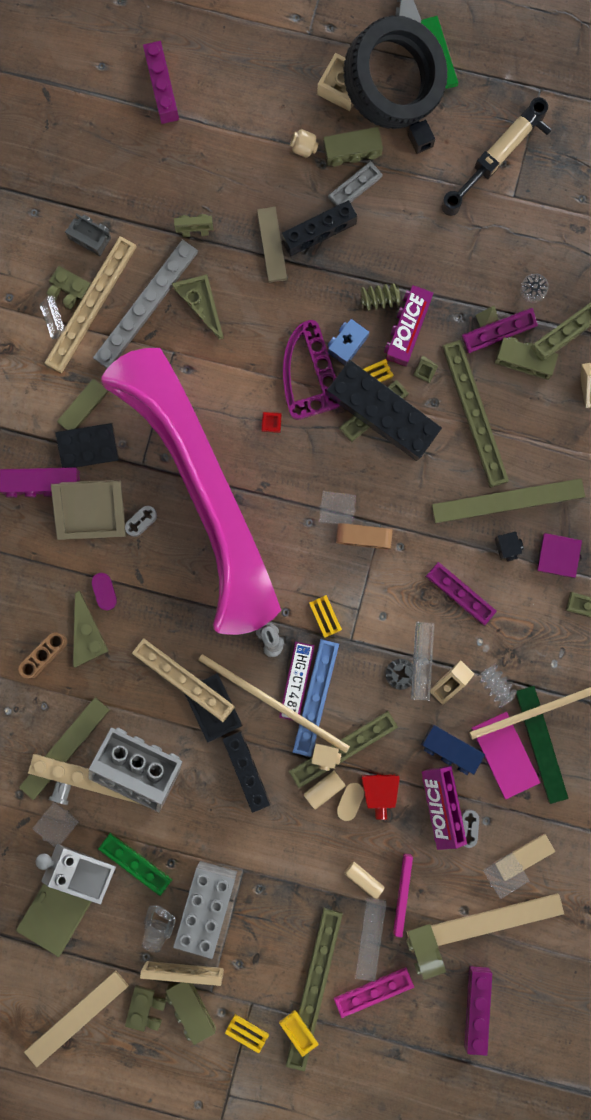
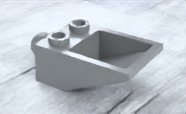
[35,844,116,904]

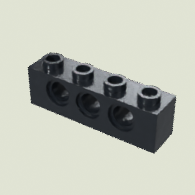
[282,200,357,257]
[222,731,271,813]

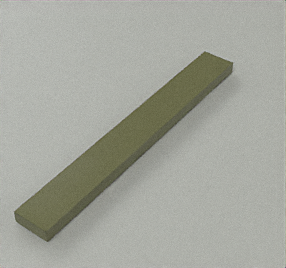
[442,340,509,488]
[431,478,585,524]
[286,908,343,1072]

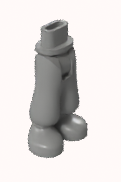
[256,623,284,657]

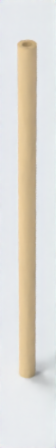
[198,654,350,753]
[469,687,591,740]

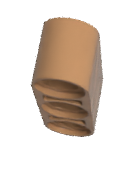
[336,523,393,549]
[18,633,67,678]

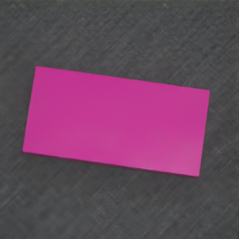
[471,712,540,799]

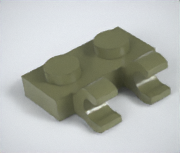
[174,214,214,237]
[46,266,91,310]
[125,985,167,1032]

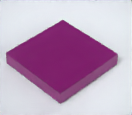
[537,533,582,578]

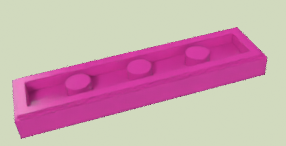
[393,853,413,937]
[334,967,414,1018]

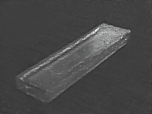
[411,622,434,701]
[355,897,387,981]

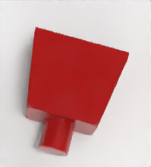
[361,774,400,820]

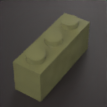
[323,127,383,166]
[495,337,559,380]
[165,982,216,1045]

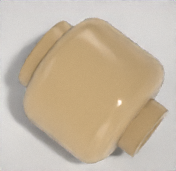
[290,129,319,158]

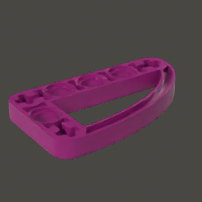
[283,320,340,420]

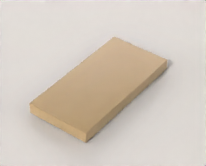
[140,961,224,986]

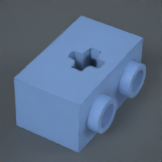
[328,319,369,365]

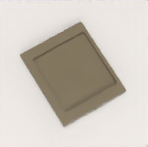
[51,480,126,540]

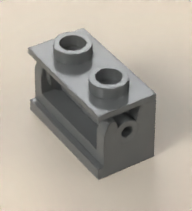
[65,213,111,256]

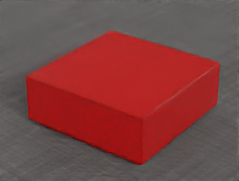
[262,412,282,433]

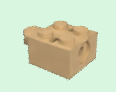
[317,53,353,111]

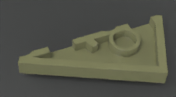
[172,274,224,340]
[73,591,109,668]

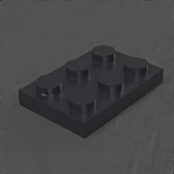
[55,423,119,468]
[184,673,243,743]

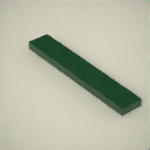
[515,686,569,804]

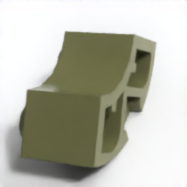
[406,924,446,980]

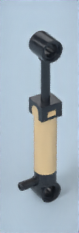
[441,97,551,216]

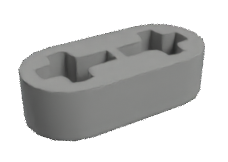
[125,506,157,537]
[461,809,479,848]

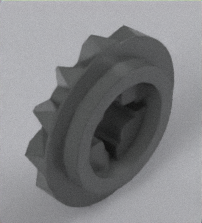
[386,659,417,690]

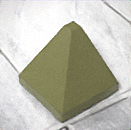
[475,305,499,327]
[413,356,438,383]

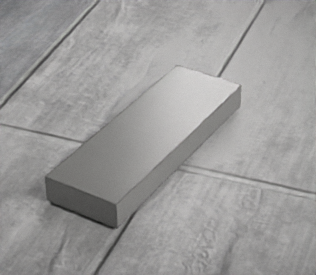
[328,161,383,206]

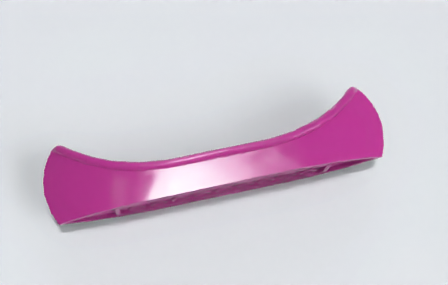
[101,348,281,635]

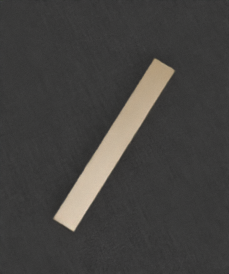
[44,236,137,374]
[407,893,564,953]

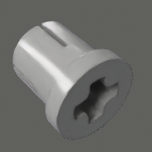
[49,781,71,805]

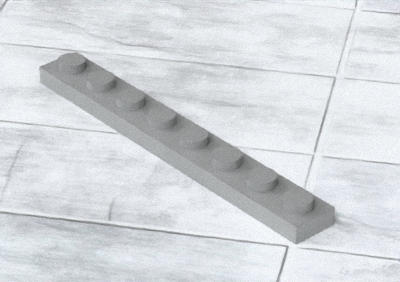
[93,239,198,368]

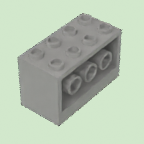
[89,727,183,813]
[173,861,238,959]

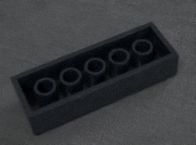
[325,360,442,461]

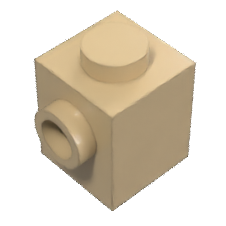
[311,743,342,771]

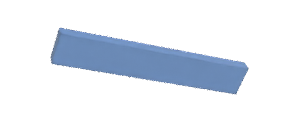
[293,639,339,757]

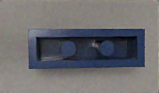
[421,724,485,776]

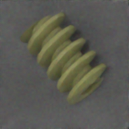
[360,283,400,311]

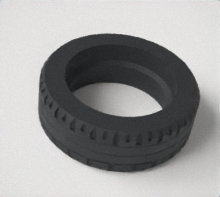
[343,15,448,129]

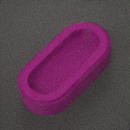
[92,573,117,611]

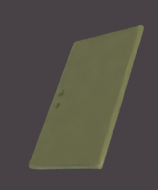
[16,884,92,957]

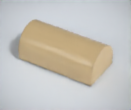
[304,770,346,810]
[344,861,385,899]

